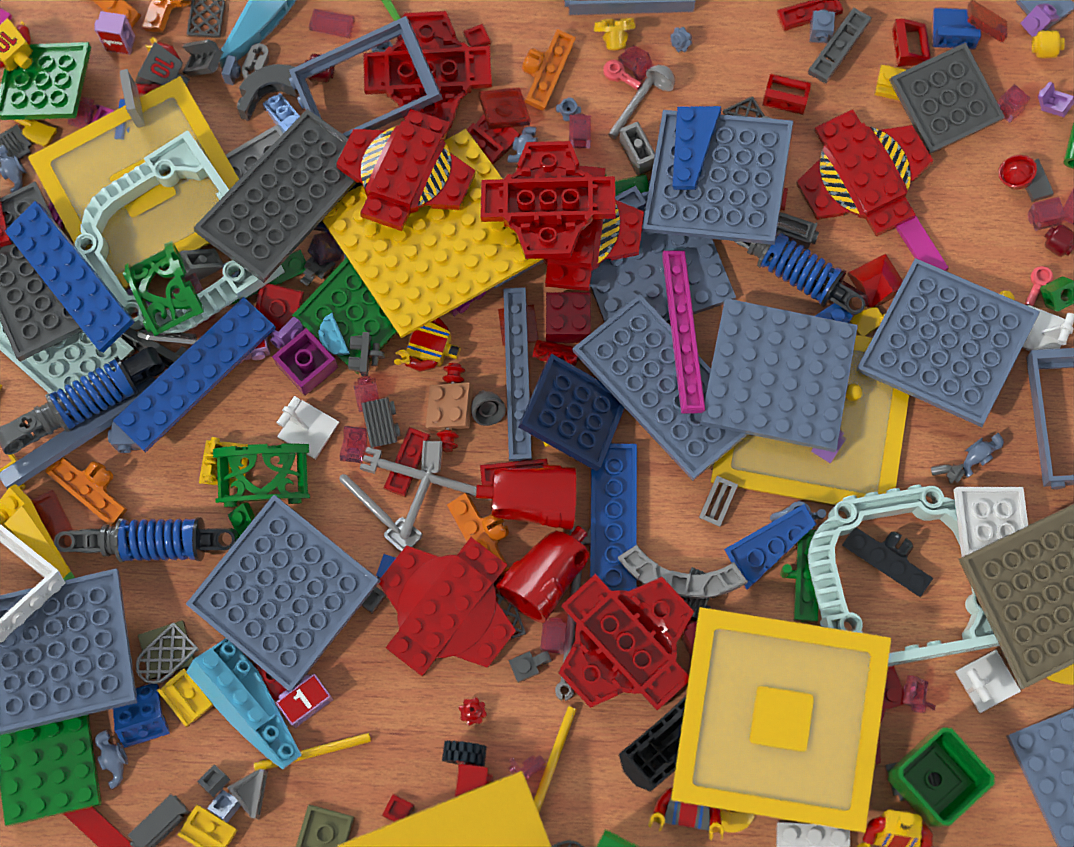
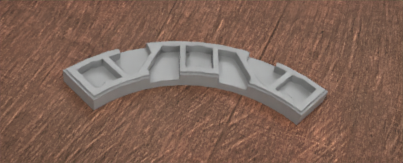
[618,545,747,599]

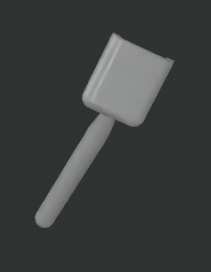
[400,441,442,539]
[339,474,423,551]

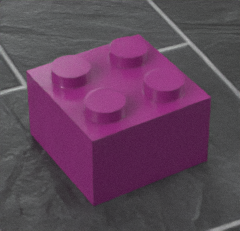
[272,328,339,396]

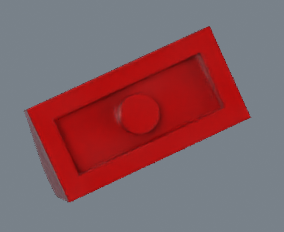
[892,18,931,67]
[762,74,811,115]

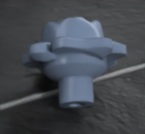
[670,27,692,52]

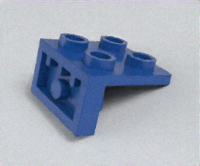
[933,8,981,49]
[113,684,170,748]

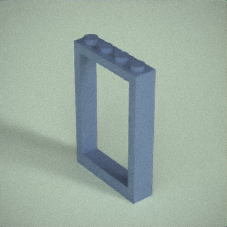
[565,0,695,15]
[289,16,443,139]
[1026,348,1074,490]

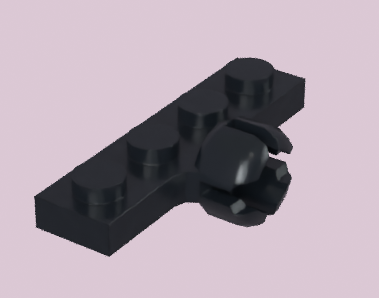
[842,527,933,597]

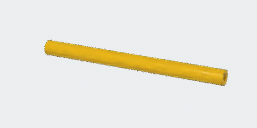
[534,706,577,814]
[254,733,371,771]

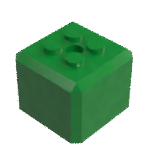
[888,727,995,827]

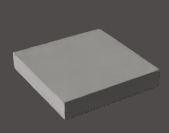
[119,69,145,128]

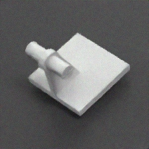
[1023,305,1074,351]
[276,396,340,460]
[955,650,1021,713]

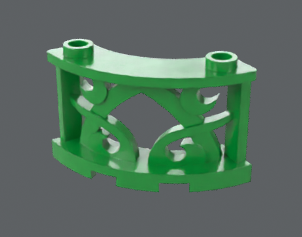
[122,240,204,336]
[213,443,310,507]

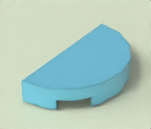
[318,313,350,356]

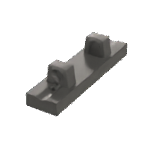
[808,8,872,84]
[120,327,188,368]

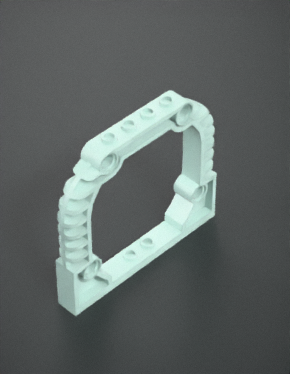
[75,130,285,334]
[808,484,1000,667]

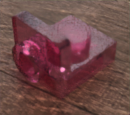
[67,96,100,128]
[508,755,546,780]

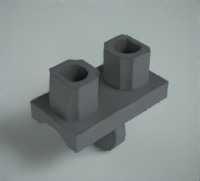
[348,332,386,376]

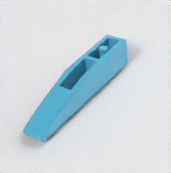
[219,0,296,68]
[186,638,301,769]

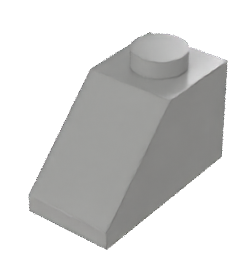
[174,248,223,283]

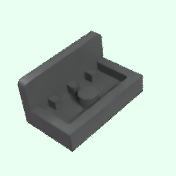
[183,39,223,77]

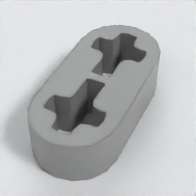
[242,43,270,79]

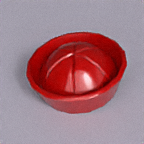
[998,155,1037,190]

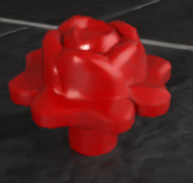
[459,697,487,726]

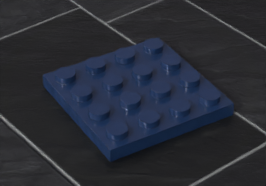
[518,354,625,471]

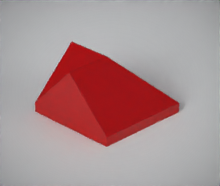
[848,254,903,308]

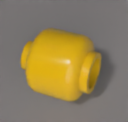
[1032,30,1065,58]

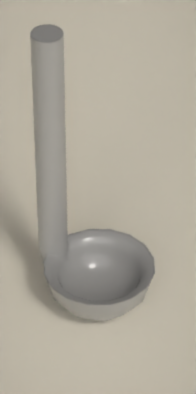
[608,64,675,139]

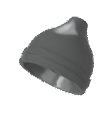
[471,390,506,426]

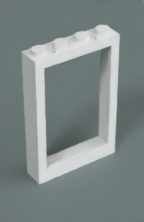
[0,524,65,643]

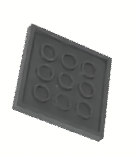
[889,43,1005,154]

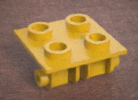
[199,437,250,488]

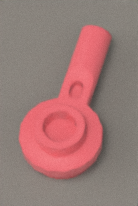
[603,60,642,90]
[1025,266,1053,306]

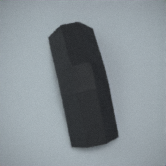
[619,696,686,792]

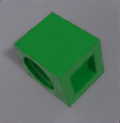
[1040,276,1074,312]

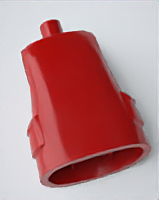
[476,464,576,530]
[496,526,590,623]

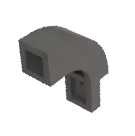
[237,64,306,121]

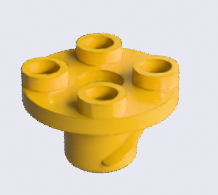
[594,18,636,51]

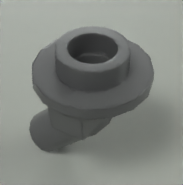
[931,464,965,484]

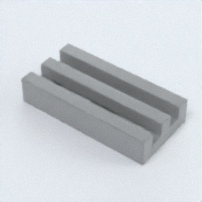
[699,476,738,527]

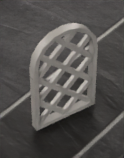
[137,330,198,344]
[136,622,199,684]

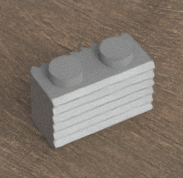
[619,122,655,175]

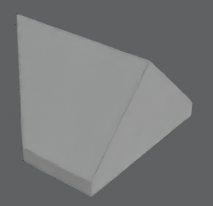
[227,769,268,820]

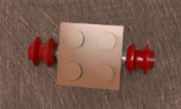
[425,363,474,452]

